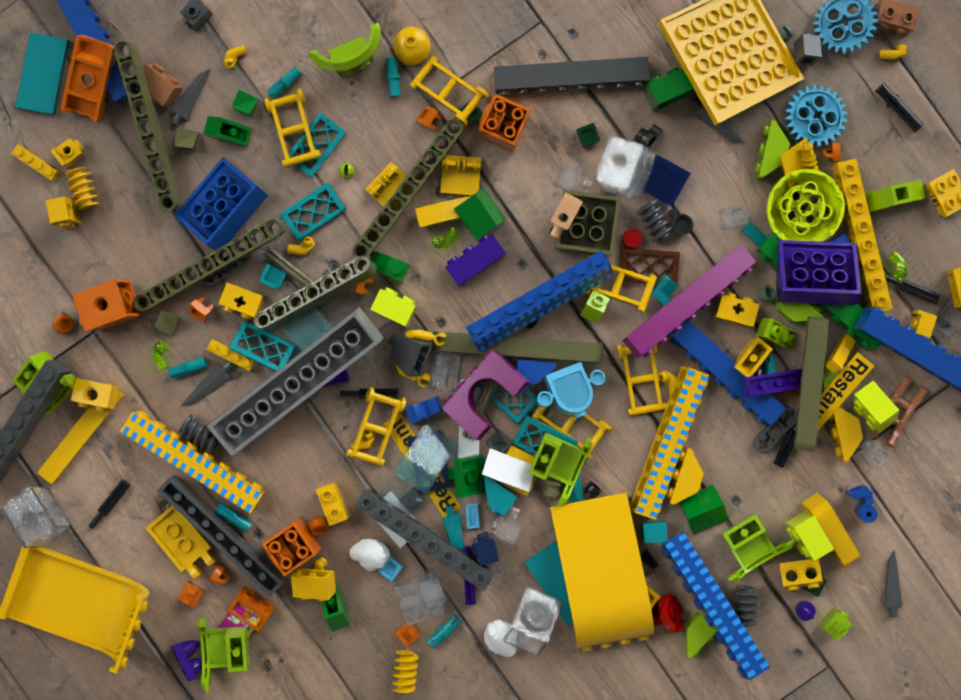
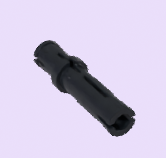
[875,82,924,132]

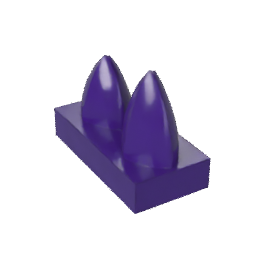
[170,640,202,682]

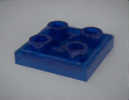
[638,154,691,207]

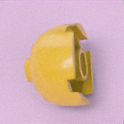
[393,26,431,67]

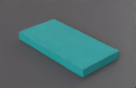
[15,32,69,116]
[525,541,573,626]

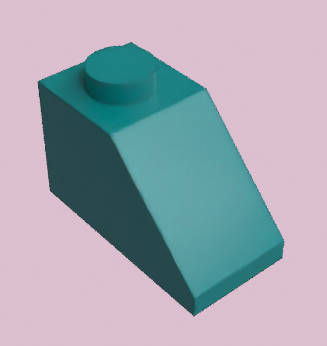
[484,476,518,516]

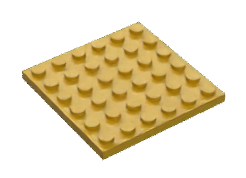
[657,0,805,126]

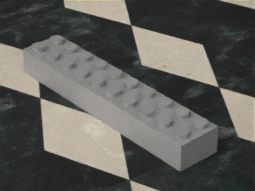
[207,307,384,456]

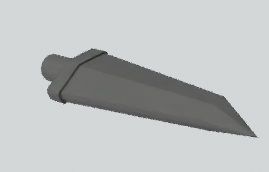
[171,68,211,125]
[691,98,744,143]
[181,361,234,406]
[884,550,902,617]

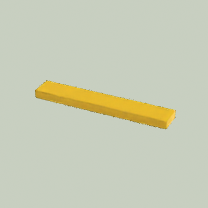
[37,383,125,485]

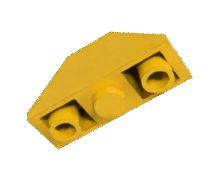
[828,407,863,462]
[666,447,704,504]

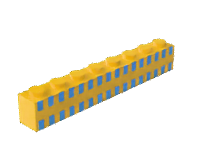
[630,365,709,520]
[120,410,266,514]

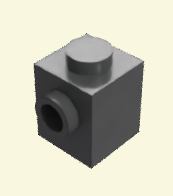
[180,0,213,30]
[793,33,822,66]

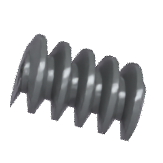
[638,199,674,243]
[179,414,220,454]
[734,585,760,627]

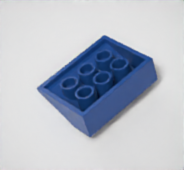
[174,157,268,251]

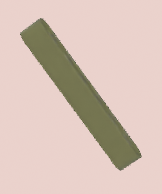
[254,256,376,332]
[794,316,829,452]

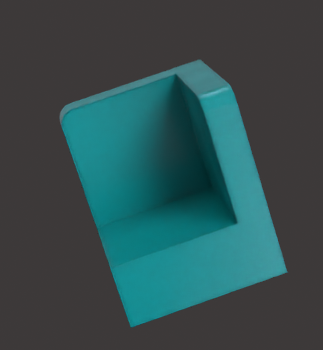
[259,264,288,290]
[651,273,678,306]
[641,520,668,543]

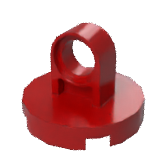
[652,594,685,633]

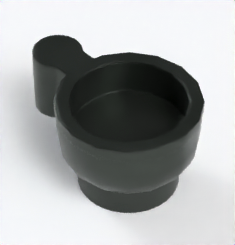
[634,124,662,152]
[668,209,694,235]

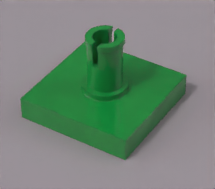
[447,454,485,498]

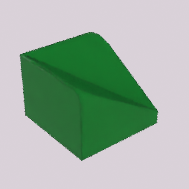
[232,90,259,117]

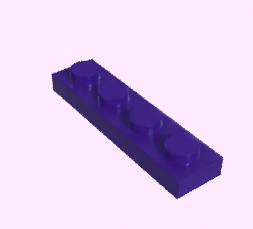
[742,369,802,398]

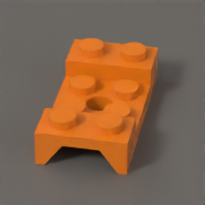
[60,34,116,123]

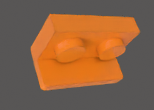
[227,587,275,633]

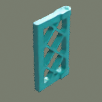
[289,112,346,178]
[280,182,346,241]
[229,321,296,372]
[477,380,537,424]
[513,415,578,455]

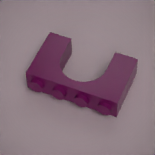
[442,351,531,440]

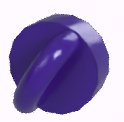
[795,601,816,621]

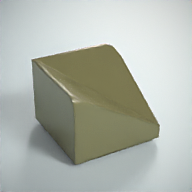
[174,127,199,151]
[154,310,182,336]

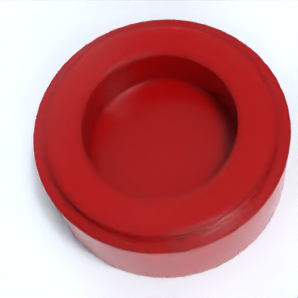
[622,229,642,248]

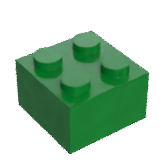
[644,67,694,112]

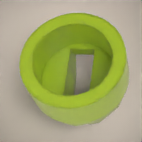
[339,163,355,179]

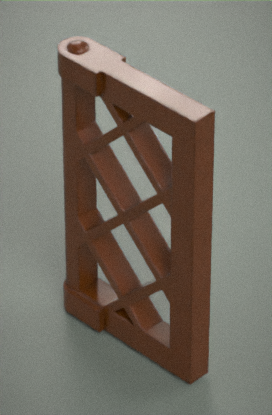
[621,248,680,284]

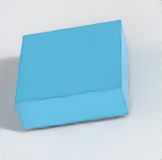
[377,556,404,582]

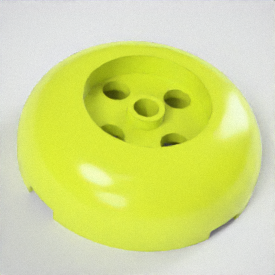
[766,169,845,242]

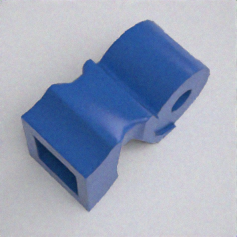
[405,396,443,424]
[845,484,878,523]

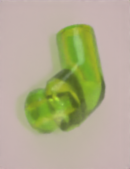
[431,227,459,249]
[888,250,908,280]
[152,341,168,370]

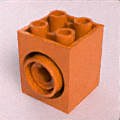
[478,94,531,153]
[72,279,142,332]
[262,517,322,576]

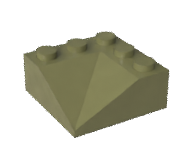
[554,190,621,257]

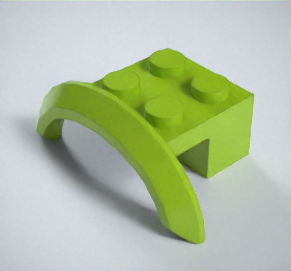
[307,22,381,77]
[12,351,75,420]
[528,433,592,506]
[720,514,795,582]
[196,616,250,693]

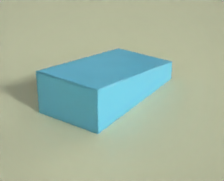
[466,504,480,529]

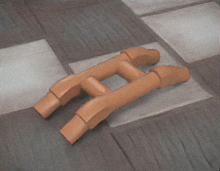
[870,376,929,447]

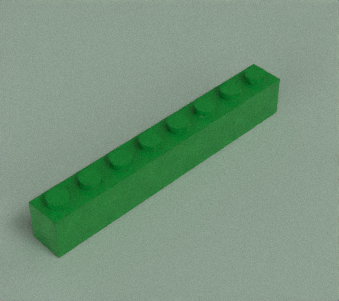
[755,232,881,351]

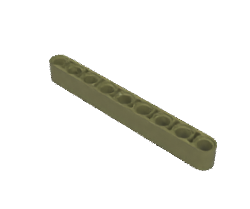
[114,41,181,212]
[352,119,463,258]
[134,219,286,311]
[432,331,603,363]

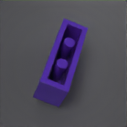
[445,234,506,287]

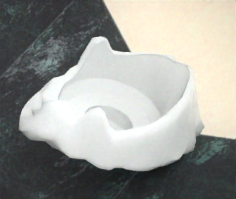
[349,538,390,571]
[484,619,517,657]

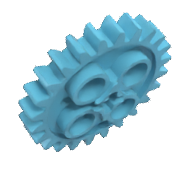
[813,0,878,55]
[784,84,848,148]

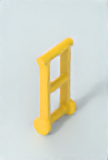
[409,55,489,126]
[264,88,321,168]
[583,253,657,313]
[617,344,666,416]
[346,387,406,466]
[532,406,613,459]

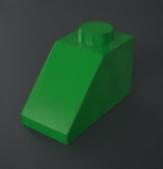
[203,116,252,146]
[371,251,410,283]
[321,582,350,632]

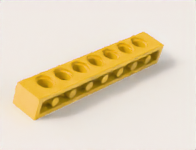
[831,158,893,311]

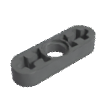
[202,248,252,287]
[753,407,797,452]

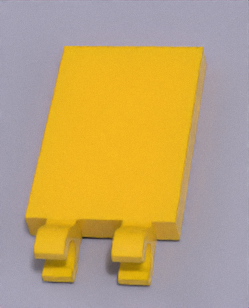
[145,506,218,579]

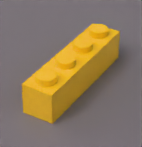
[11,144,61,182]
[825,334,856,374]
[206,339,256,371]

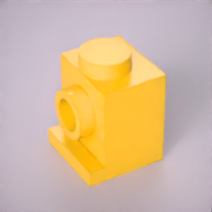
[51,138,86,169]
[909,310,937,338]

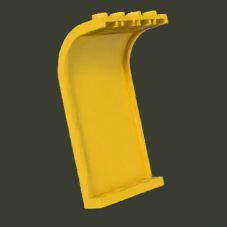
[550,492,654,652]
[0,542,150,674]

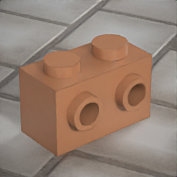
[873,0,920,36]
[136,63,183,106]

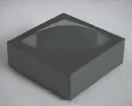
[486,429,513,453]
[399,487,426,514]

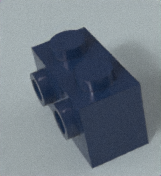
[471,531,499,566]

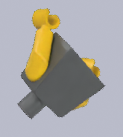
[388,330,447,387]

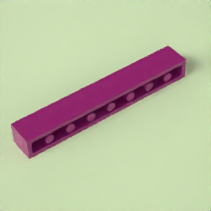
[622,244,756,358]

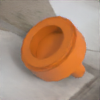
[822,142,841,162]
[53,314,73,334]
[308,516,329,536]
[209,564,229,584]

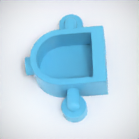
[536,362,606,419]

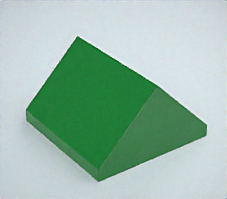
[454,188,506,240]
[679,484,728,535]

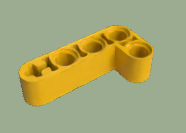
[801,492,861,568]

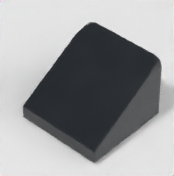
[640,548,659,574]

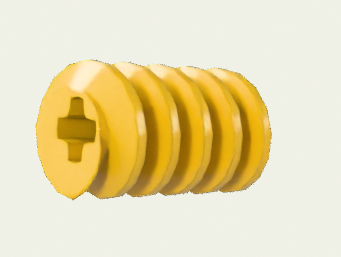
[66,167,99,210]
[392,650,419,693]

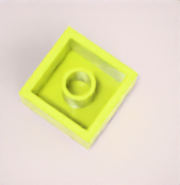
[370,287,417,327]
[853,381,899,434]
[785,511,834,561]

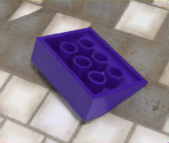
[776,240,861,305]

